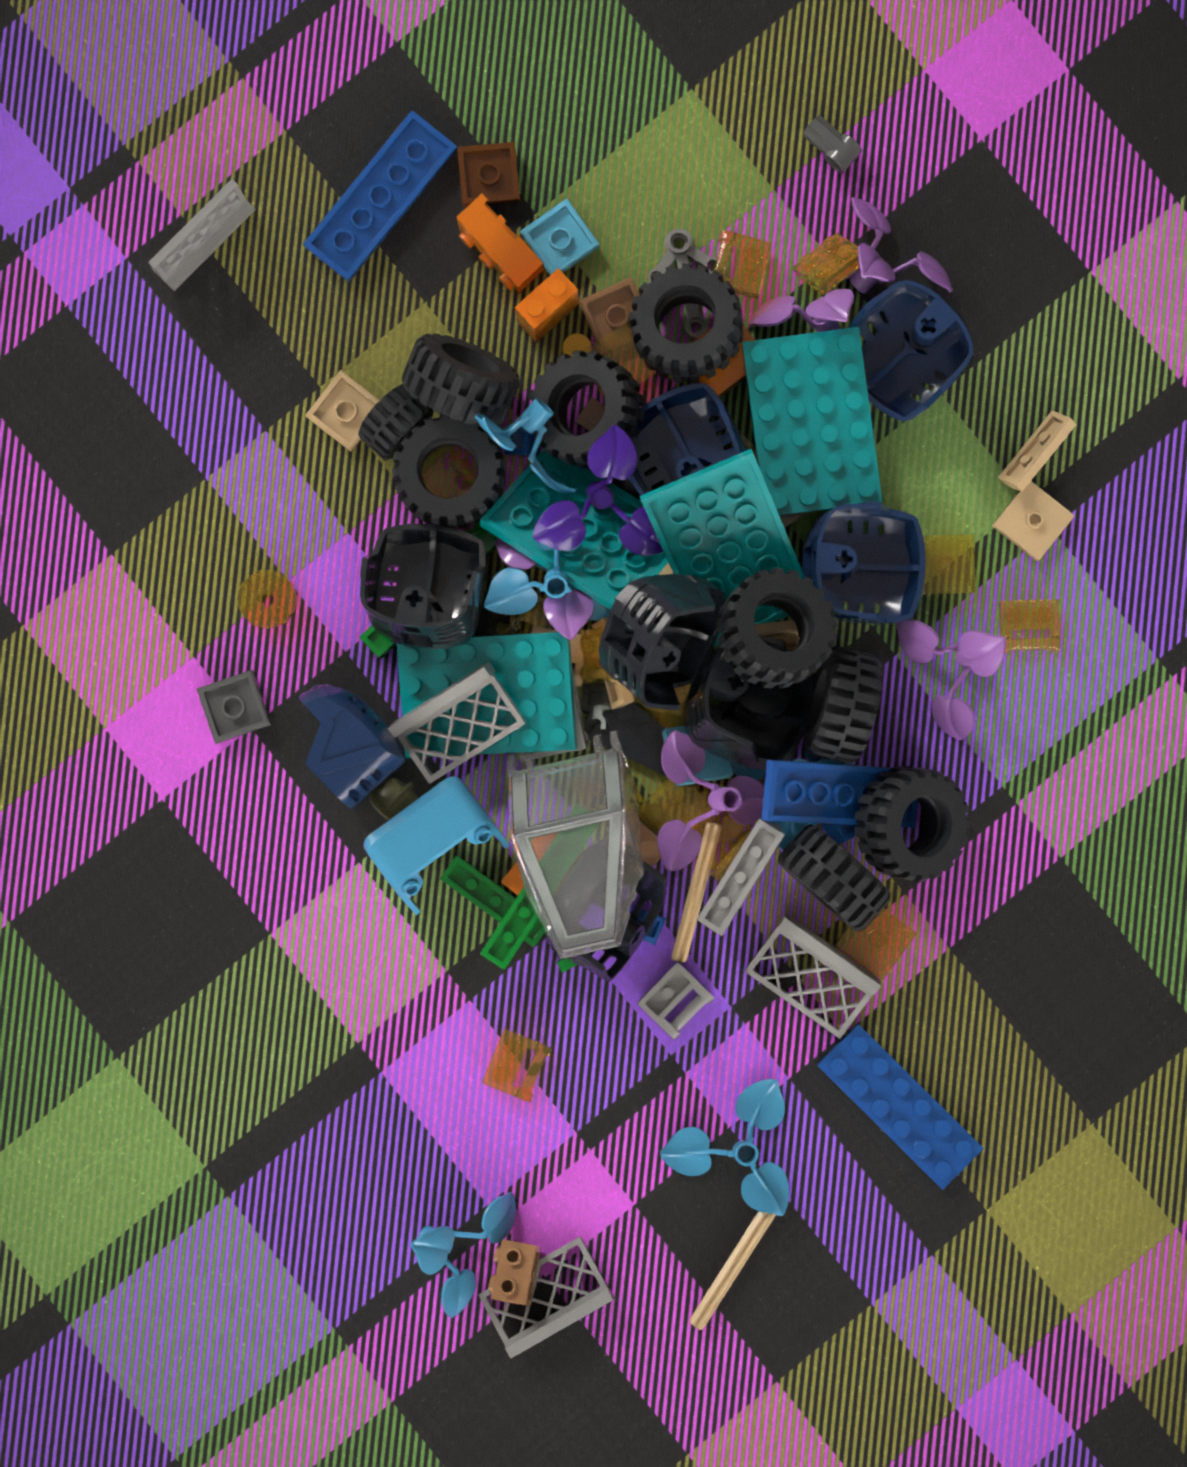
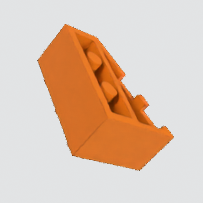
[456,193,544,293]

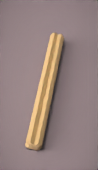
[671,822,721,963]
[690,1211,776,1330]

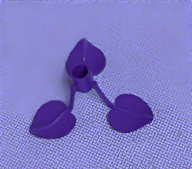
[532,425,663,556]

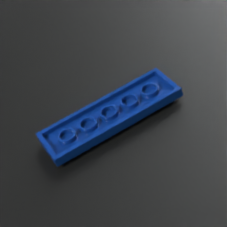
[303,110,457,282]
[761,760,917,828]
[817,1023,984,1190]

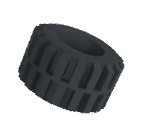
[358,384,434,461]

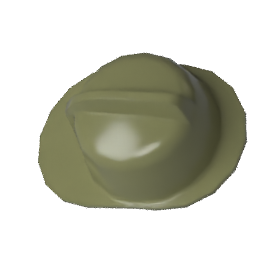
[369,777,419,820]

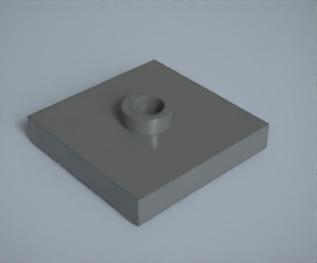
[197,670,271,744]

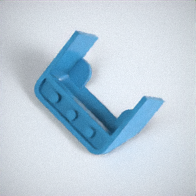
[363,777,511,915]

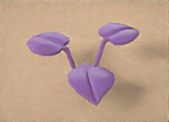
[849,197,953,294]
[749,254,860,332]
[495,538,594,641]
[896,619,1006,740]
[657,730,764,871]

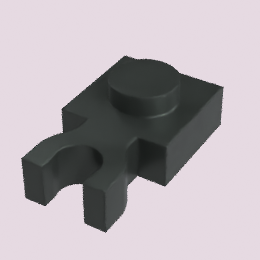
[582,683,613,734]

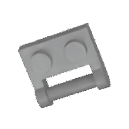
[637,961,715,1040]

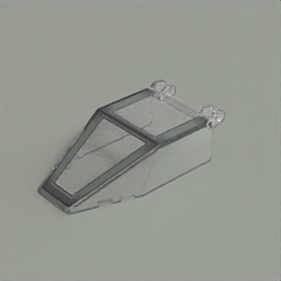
[506,731,644,959]

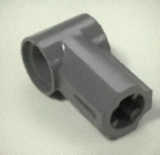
[802,114,862,173]

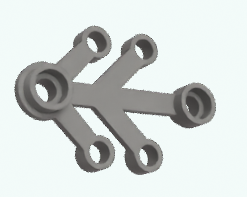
[647,229,722,340]

